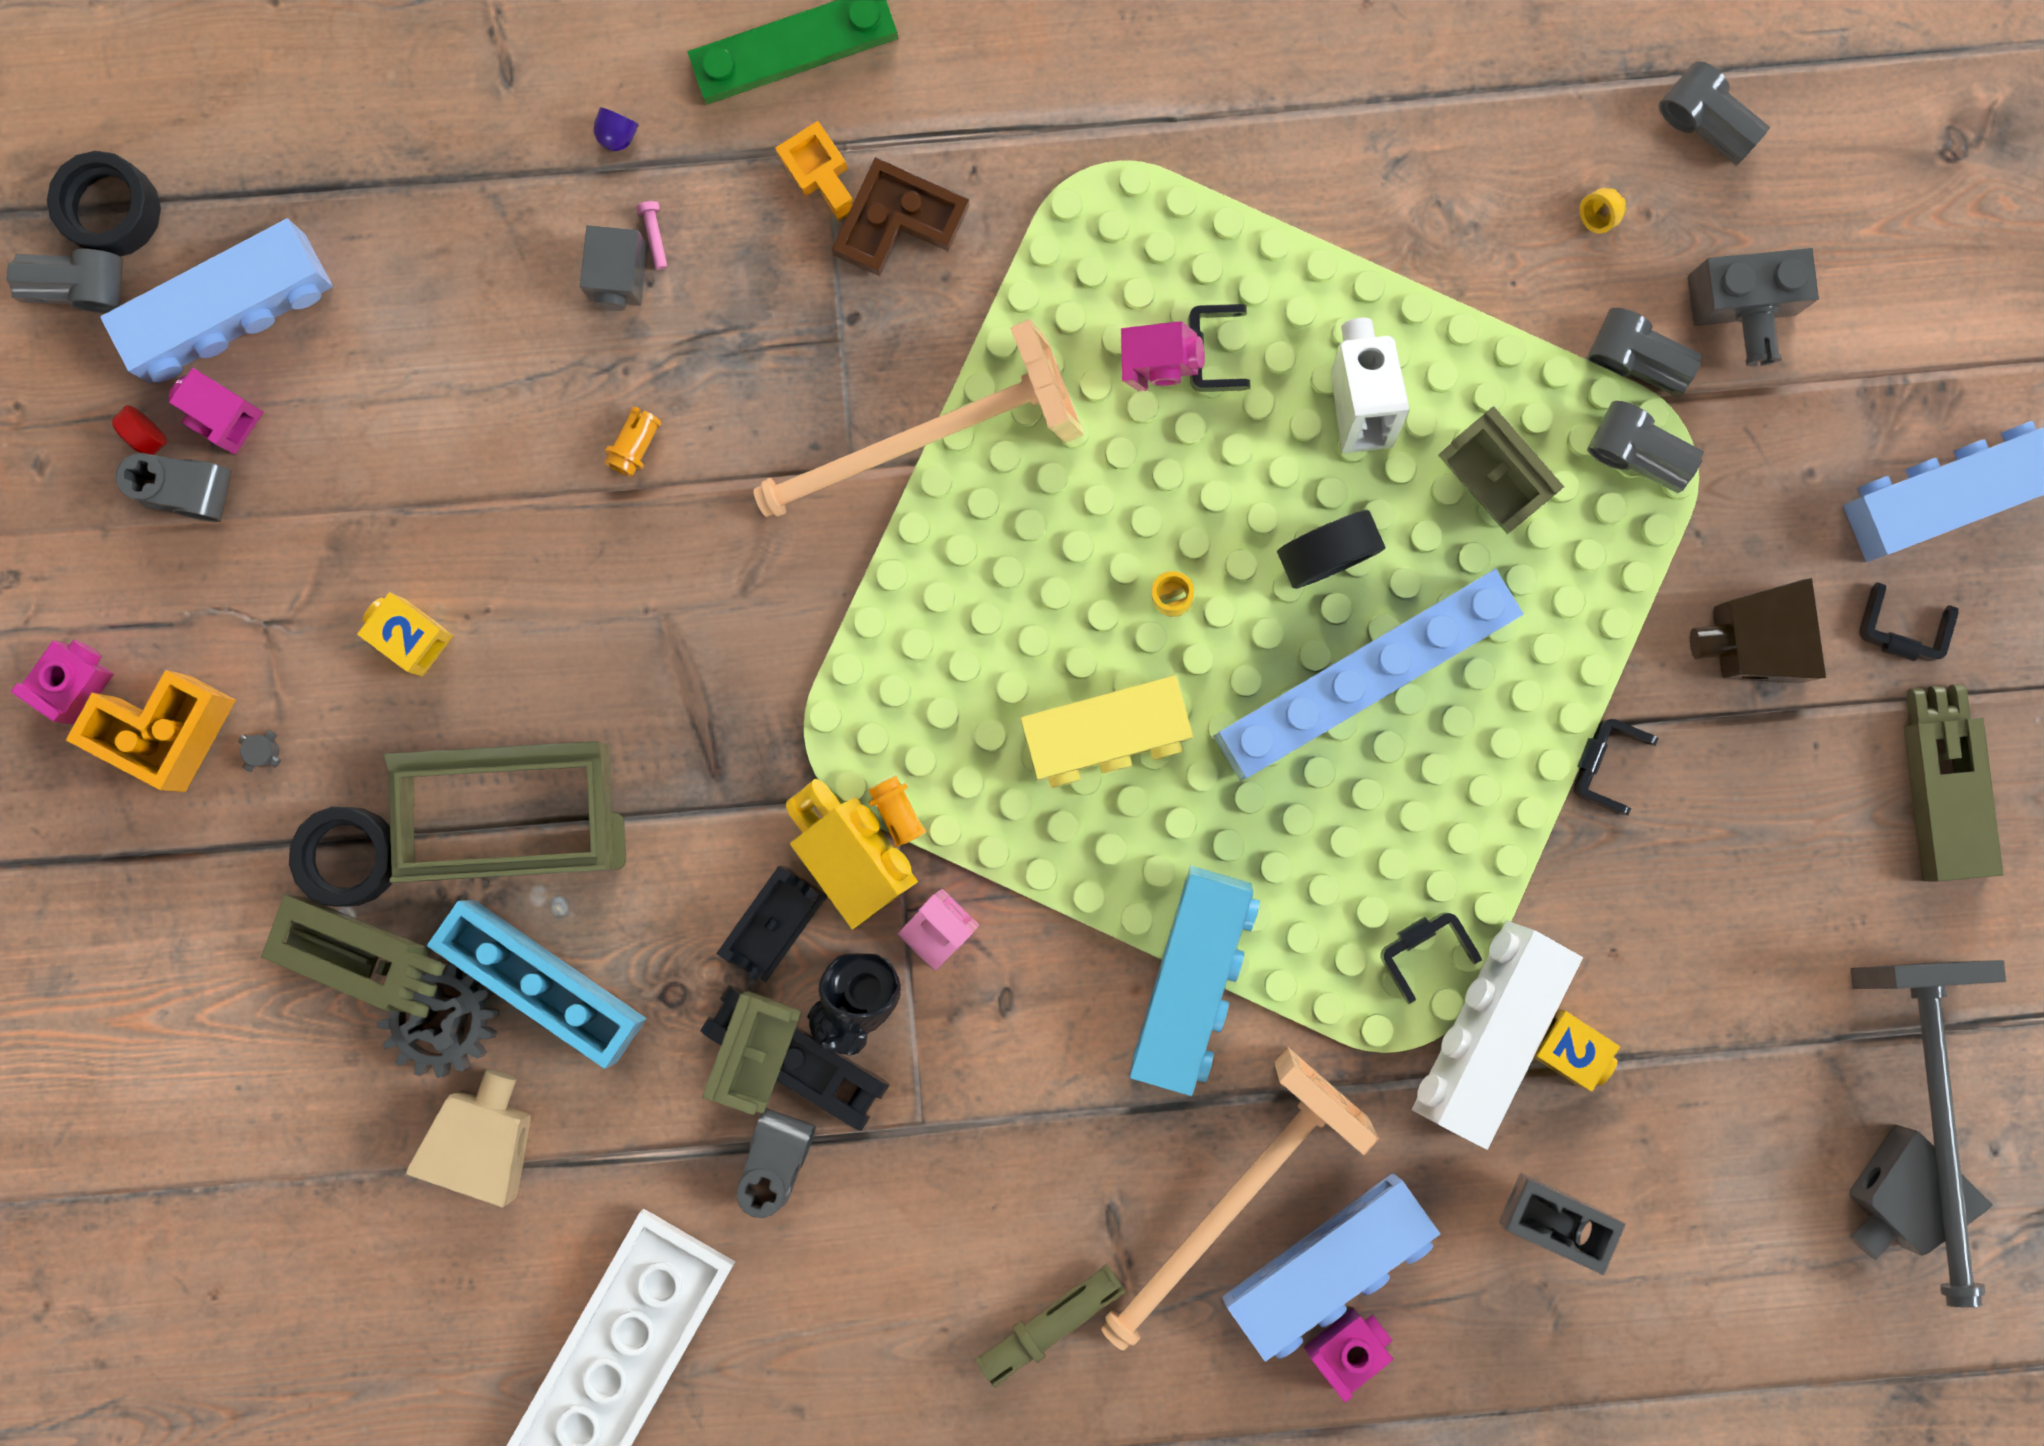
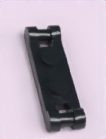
[700,985,890,1131]

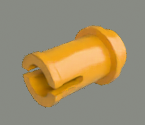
[604,407,662,477]
[868,776,926,847]

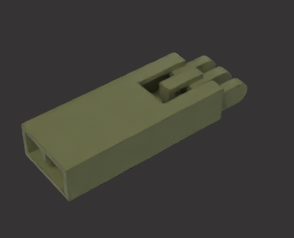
[1904,684,2004,882]
[261,894,445,1018]

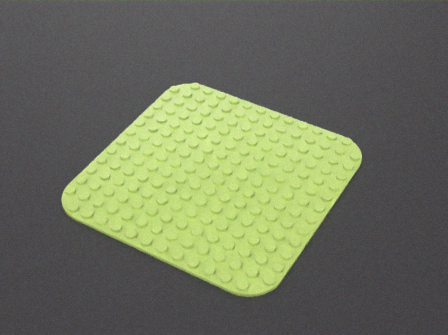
[804,161,1699,1053]

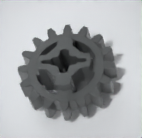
[377,960,499,1078]

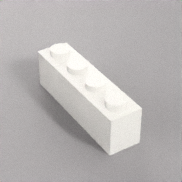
[1411,920,1583,1150]

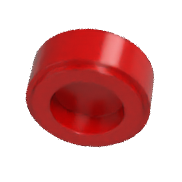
[112,405,167,455]

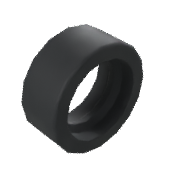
[46,150,161,257]
[1277,510,1386,589]
[289,807,392,907]

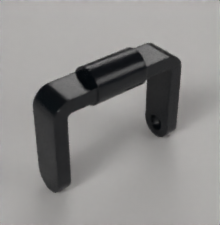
[1188,304,1251,392]
[1859,582,1959,661]
[1574,719,1659,816]
[1380,912,1482,1004]

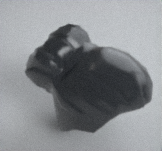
[807,953,901,1056]

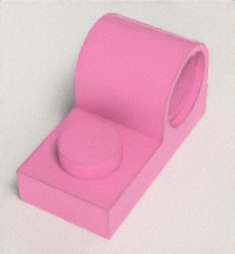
[897,888,979,971]

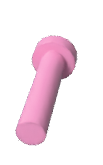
[636,201,667,270]

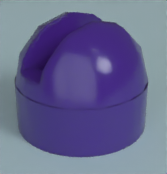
[593,107,639,151]

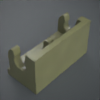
[1438,406,1564,534]
[702,991,802,1115]

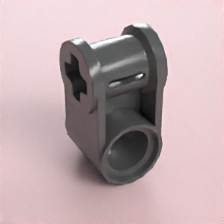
[116,453,232,522]
[737,1108,816,1218]

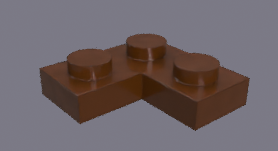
[832,157,970,276]

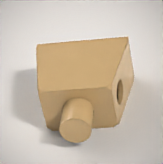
[406,1069,531,1208]

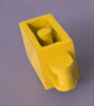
[786,779,918,930]

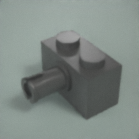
[1688,248,1819,367]

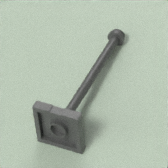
[1851,960,2006,1308]

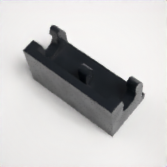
[716,866,827,982]

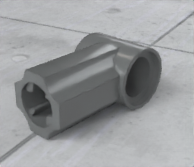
[1659,61,1770,166]
[7,249,123,313]
[1587,308,1702,397]
[1587,400,1704,494]

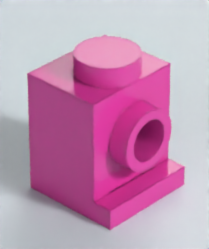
[1121,321,1205,391]
[169,367,264,455]
[11,639,114,725]
[1304,1307,1394,1403]

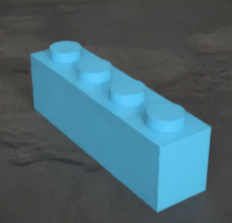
[1130,865,1260,1096]
[427,900,647,1069]

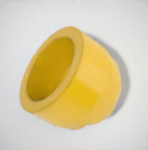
[1579,188,1627,234]
[1152,571,1194,617]

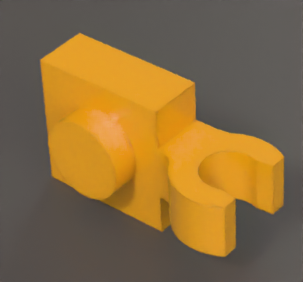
[775,121,853,221]

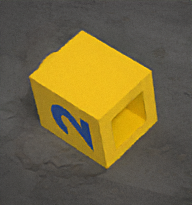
[357,592,454,677]
[1533,1009,1621,1092]

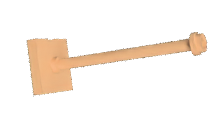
[754,319,1084,517]
[1101,1047,1378,1351]

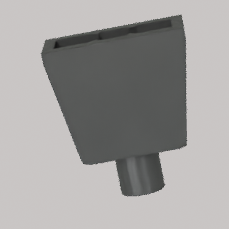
[1850,1125,1993,1260]
[1499,1173,1626,1275]

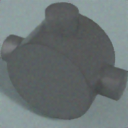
[238,730,281,772]

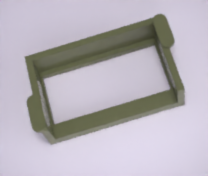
[383,741,626,883]

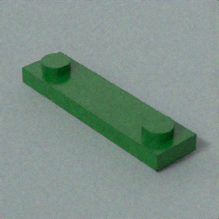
[687,0,898,105]

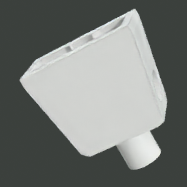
[1331,318,1409,453]

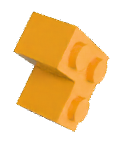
[66,670,236,792]

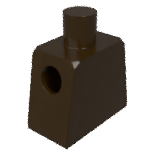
[1690,578,1826,683]

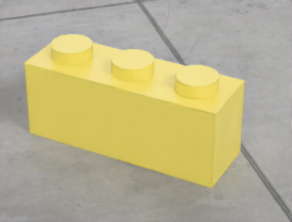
[1020,675,1193,788]

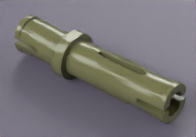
[975,1264,1126,1388]

